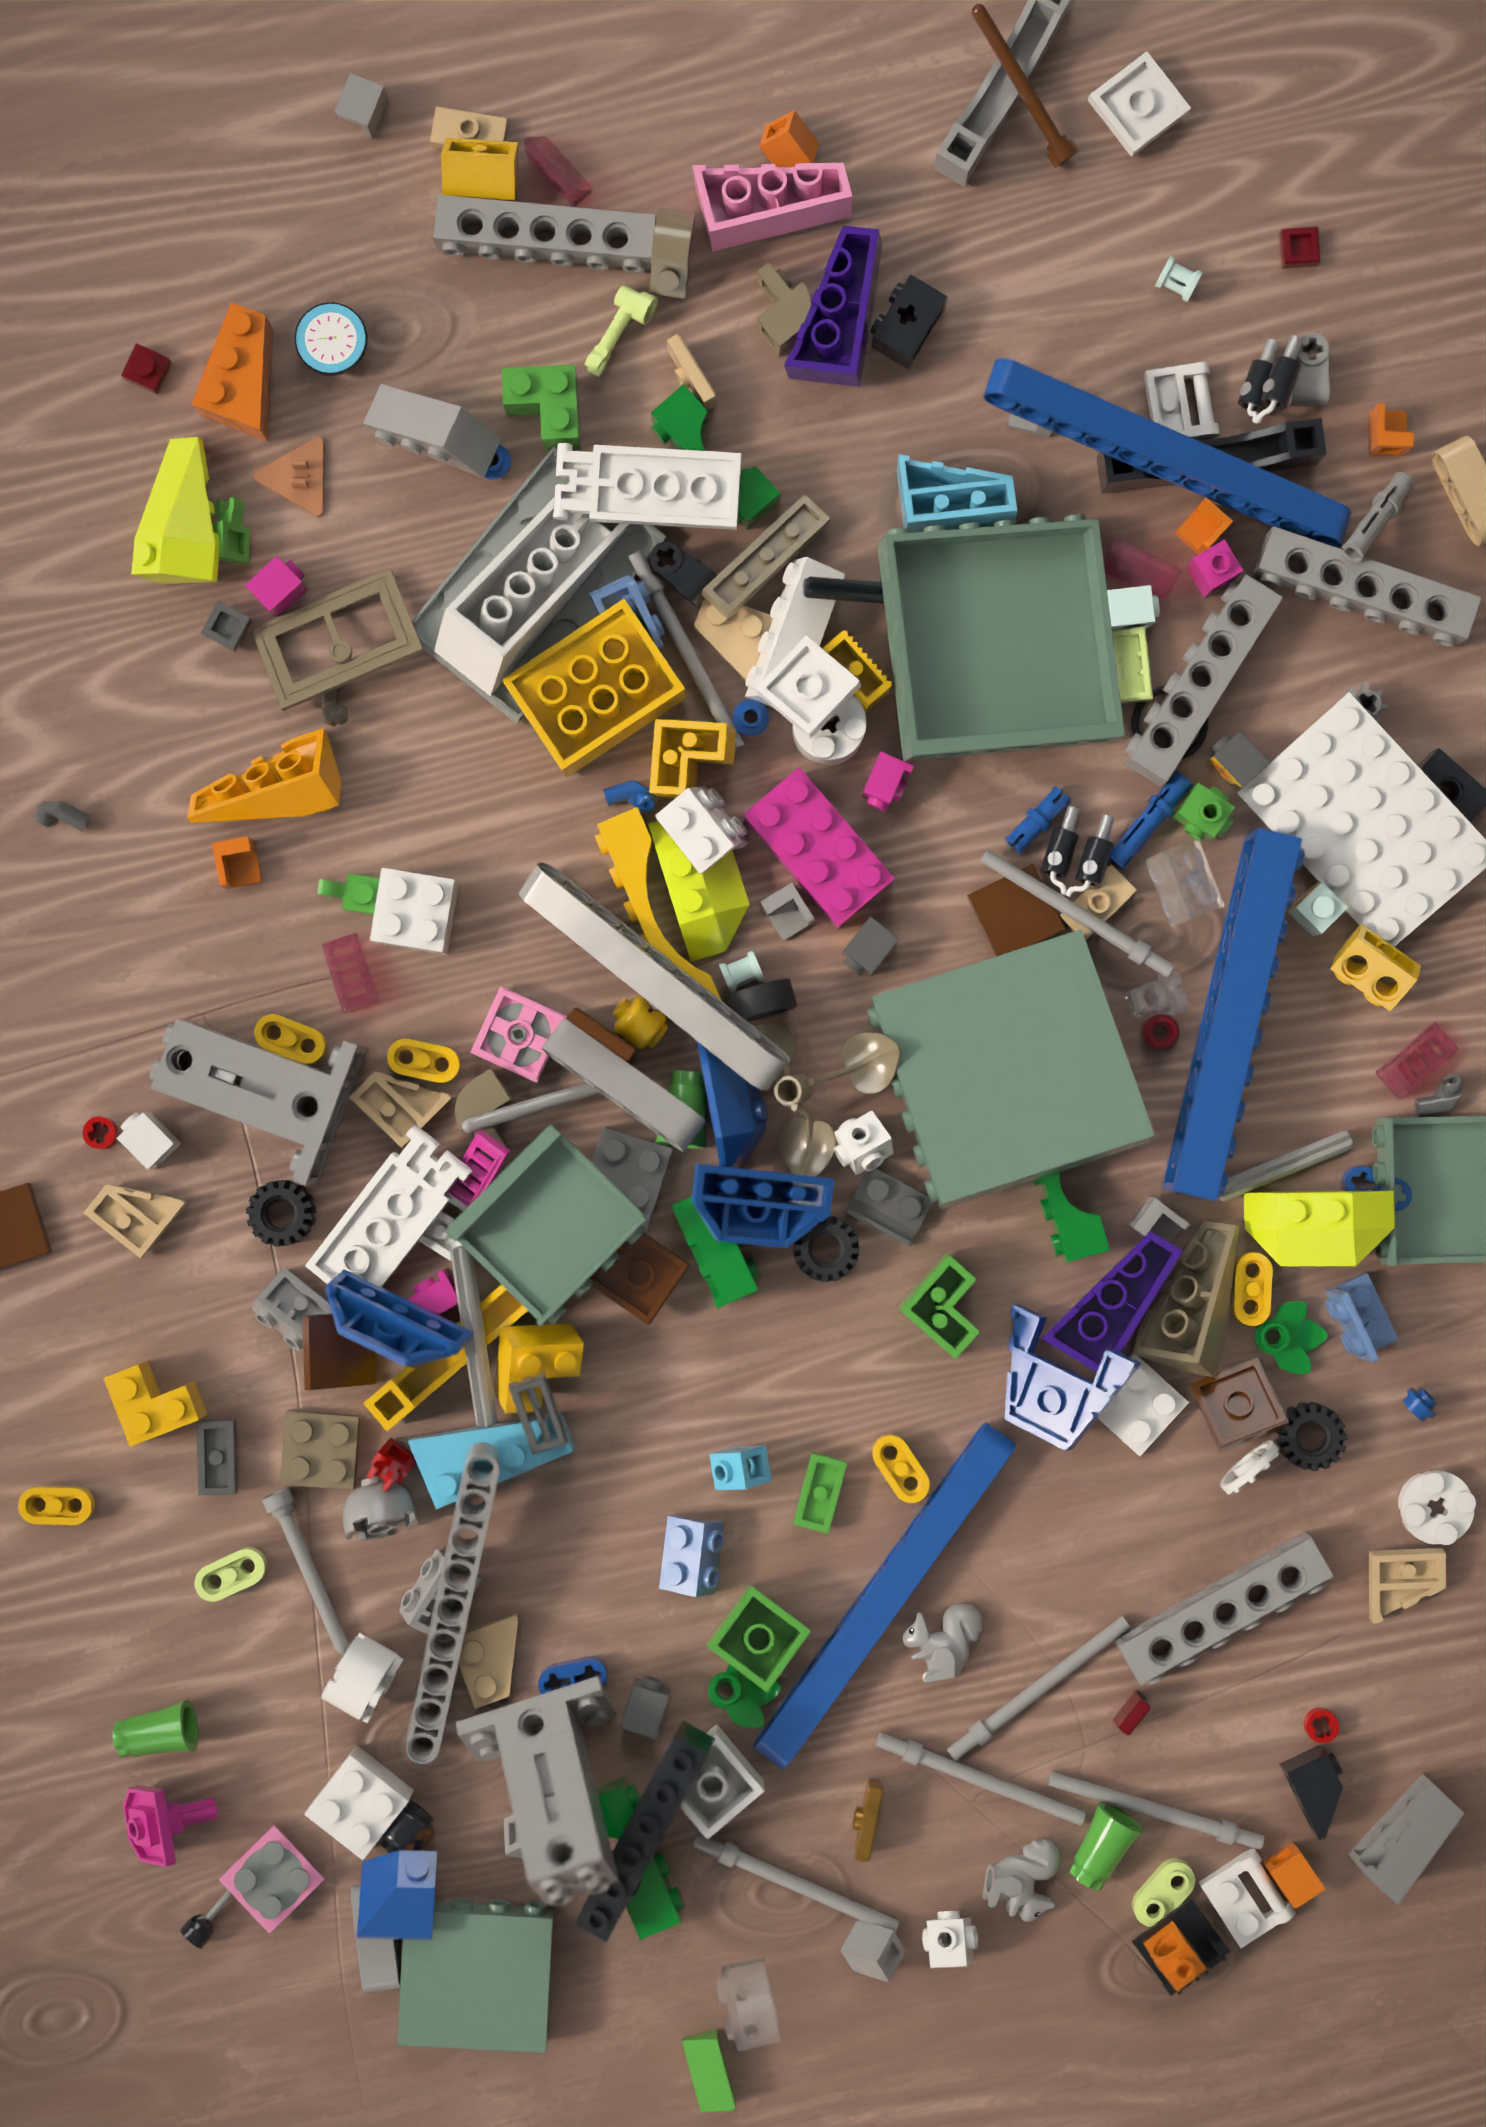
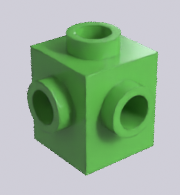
[1172,782,1235,842]

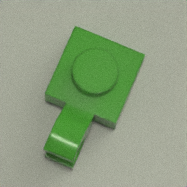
[213,497,250,565]
[317,873,380,915]

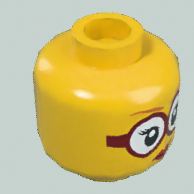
[612,995,668,1049]

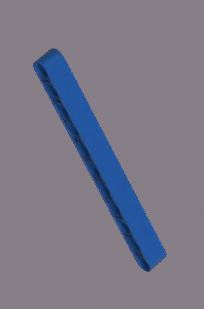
[983,358,1352,548]
[752,1422,1016,1770]

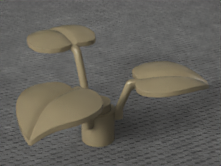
[752,1023,901,1177]

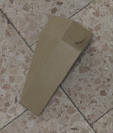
[1132,1221,1239,1378]

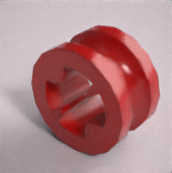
[82,1116,119,1150]
[1303,1707,1339,1744]

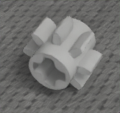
[1346,682,1388,723]

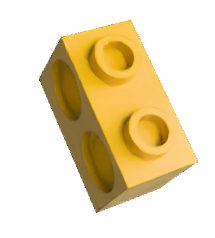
[1330,923,1421,1011]

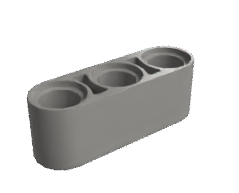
[351,1884,402,1994]

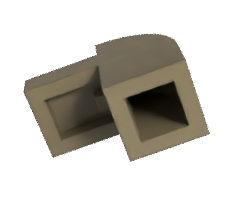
[649,208,696,298]
[757,262,811,357]
[455,1068,513,1147]

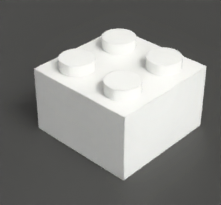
[370,868,459,955]
[680,1724,764,1840]
[304,1745,414,1860]

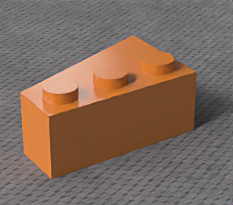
[192,302,273,441]

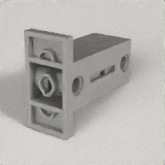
[149,1018,368,1186]
[455,1676,619,1906]

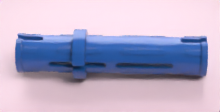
[1109,771,1194,870]

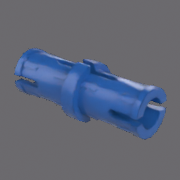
[1004,786,1071,855]

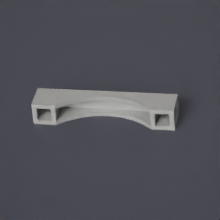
[934,0,1075,187]

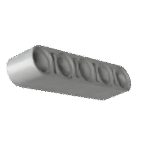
[541,1019,706,1152]

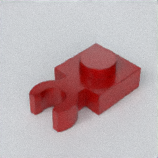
[367,1437,417,1491]

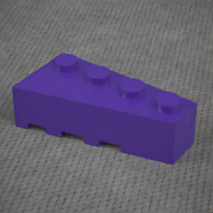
[784,225,883,387]
[1042,1231,1183,1372]

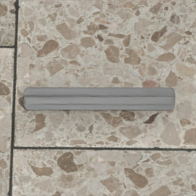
[1218,1131,1354,1201]

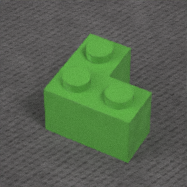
[502,365,581,451]
[898,1253,980,1359]

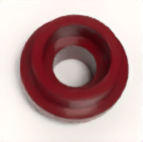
[1142,1014,1179,1051]

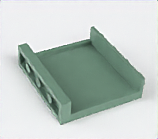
[1372,1116,1486,1266]
[445,1124,647,1326]
[397,1897,555,2053]

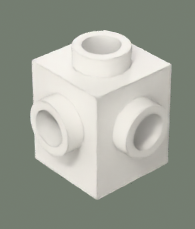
[833,1110,893,1175]
[923,1911,978,1968]

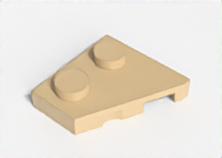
[694,598,773,682]
[349,1071,451,1149]
[83,1184,187,1259]
[1369,1548,1446,1624]
[450,1613,519,1709]

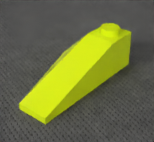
[131,437,220,584]

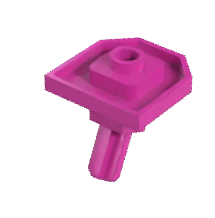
[123,1785,218,1867]

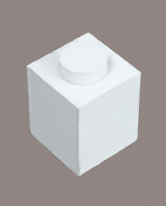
[117,1112,182,1170]

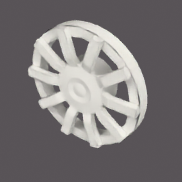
[1220,1440,1279,1495]

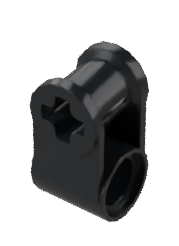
[650,541,717,607]

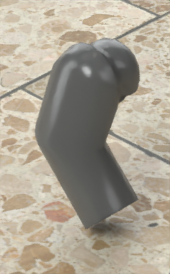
[34,801,90,831]
[1414,1074,1464,1116]

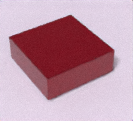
[1279,226,1321,269]
[1113,1691,1151,1736]

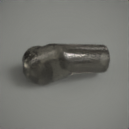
[320,688,349,727]

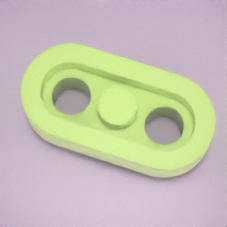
[194,1547,267,1602]
[1132,1858,1195,1927]

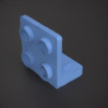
[1325,1272,1399,1363]

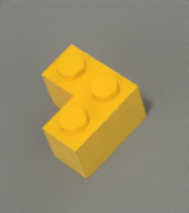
[649,719,736,798]
[494,1323,584,1413]
[103,1361,208,1447]

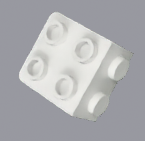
[655,786,749,874]

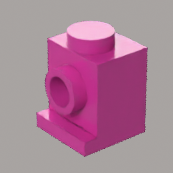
[862,752,914,812]
[406,1268,458,1315]

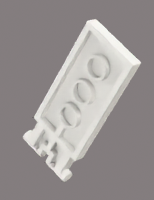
[553,443,742,530]
[305,1124,473,1287]

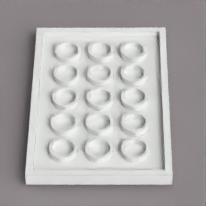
[1237,692,1486,947]

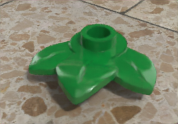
[1254,1301,1328,1374]
[708,1664,781,1729]

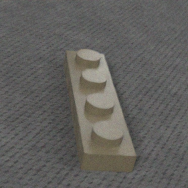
[702,494,831,619]

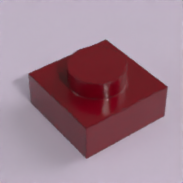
[121,343,172,395]

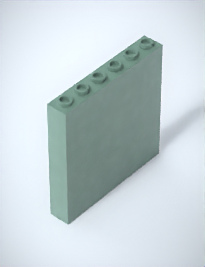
[877,514,1125,762]
[867,929,1155,1210]

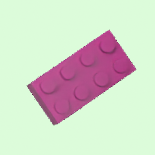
[743,767,895,930]

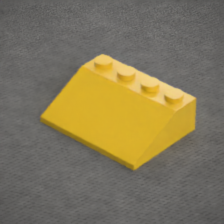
[501,599,687,778]

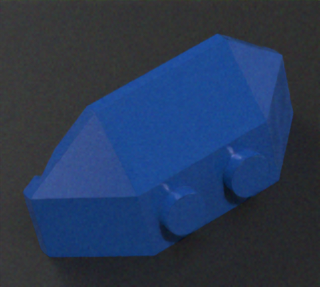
[696,1040,769,1168]
[692,1164,834,1248]
[326,1269,474,1368]

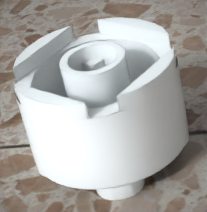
[792,695,866,765]
[321,1632,404,1723]

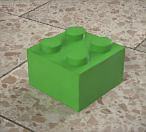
[705,1585,811,1692]

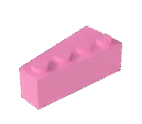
[692,163,853,252]

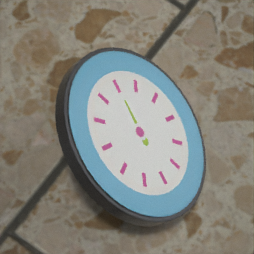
[294,302,368,376]

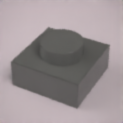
[201,601,253,652]

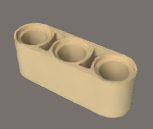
[1431,435,1486,546]

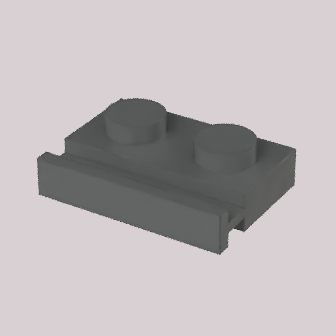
[845,1169,933,1246]

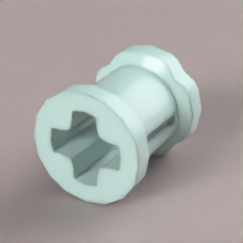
[1155,256,1203,302]
[719,950,765,993]

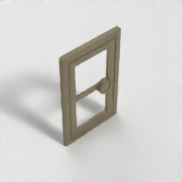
[251,568,424,711]

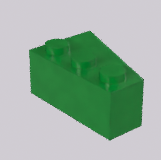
[671,1196,761,1309]

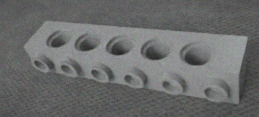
[434,195,656,273]
[1252,526,1482,647]
[1124,574,1283,787]
[1114,1532,1333,1685]

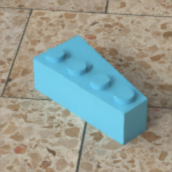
[408,1412,576,1509]

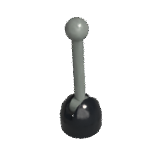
[180,1890,232,1949]

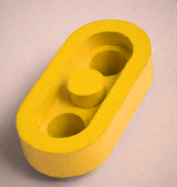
[254,1014,327,1064]
[387,1039,461,1083]
[1231,1252,1273,1326]
[872,1434,930,1503]
[18,1485,95,1525]

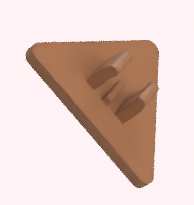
[253,437,324,517]

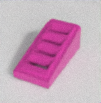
[448,1129,510,1207]

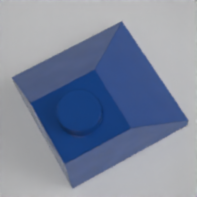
[357,1850,437,1940]

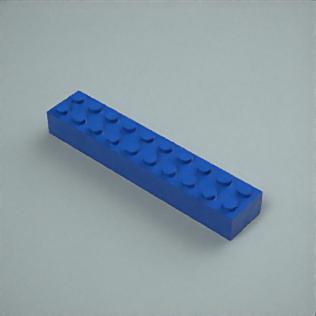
[1161,828,1305,1201]

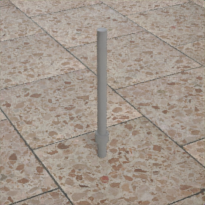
[629,550,744,750]
[980,849,1175,978]
[947,1616,1131,1761]
[875,1732,1086,1826]
[1048,1771,1264,1850]
[692,1833,899,1933]

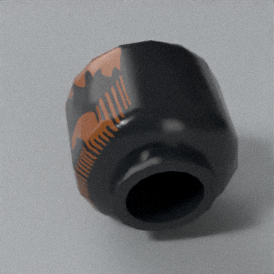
[381,1800,434,1853]

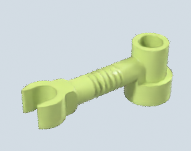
[584,285,658,377]

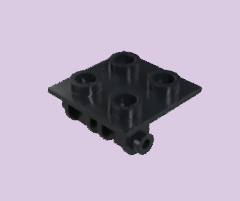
[1132,1898,1231,1996]

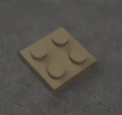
[280,1410,361,1490]

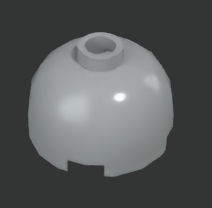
[342,1476,418,1541]

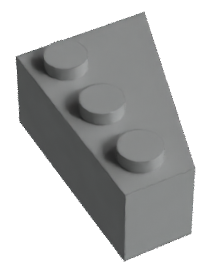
[363,384,501,478]
[1347,1773,1465,1906]

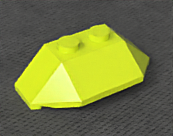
[648,821,750,962]
[1244,1191,1395,1266]

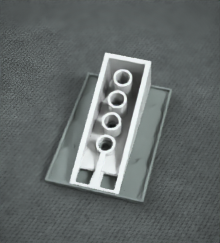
[412,446,666,724]

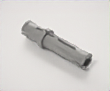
[1341,472,1415,562]

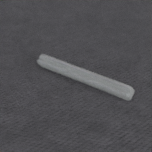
[450,1246,498,1427]

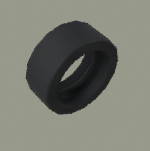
[724,978,797,1022]

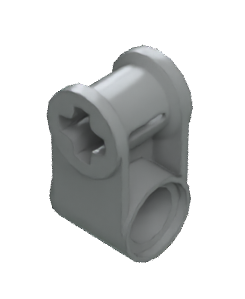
[1288,332,1330,407]

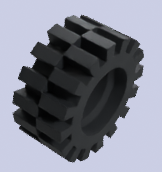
[246,1180,317,1247]
[793,1216,860,1282]
[1275,1402,1347,1471]

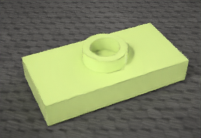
[1112,626,1153,704]

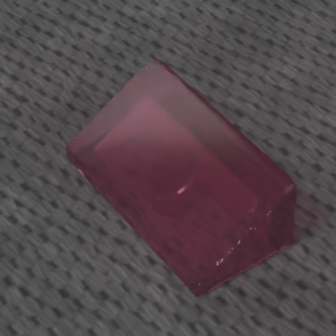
[524,136,592,207]
[1104,538,1182,600]

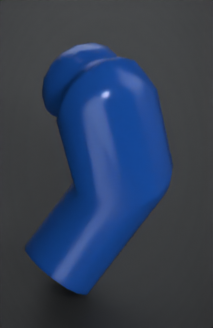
[603,780,657,813]

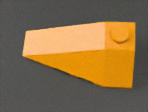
[187,728,342,823]

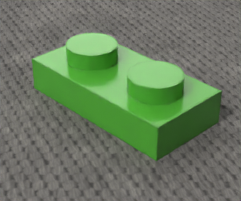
[793,1451,847,1534]

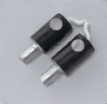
[1238,335,1303,423]
[1041,806,1115,897]

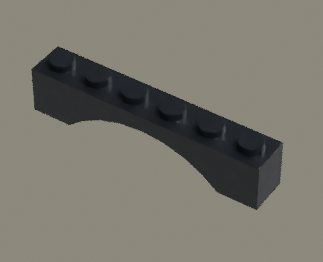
[1097,418,1327,494]

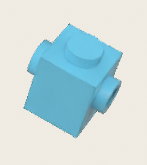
[709,1445,772,1490]

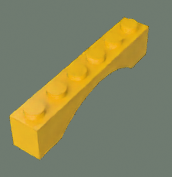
[594,807,722,1001]
[363,1284,528,1431]

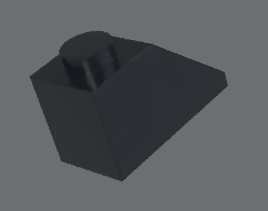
[1280,1745,1343,1840]

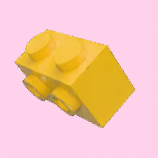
[441,137,519,201]

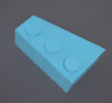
[897,454,1017,533]

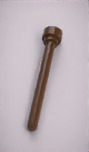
[972,4,1079,168]

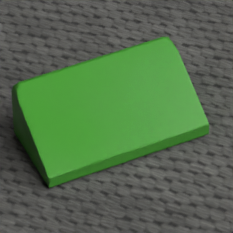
[682,2029,736,2112]

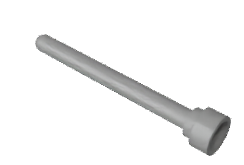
[461,1083,600,1133]
[261,1487,350,1654]

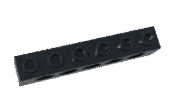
[574,1720,715,1943]

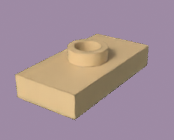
[430,106,508,148]
[667,334,716,411]
[1059,864,1137,941]

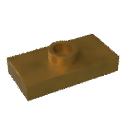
[852,1778,884,1863]

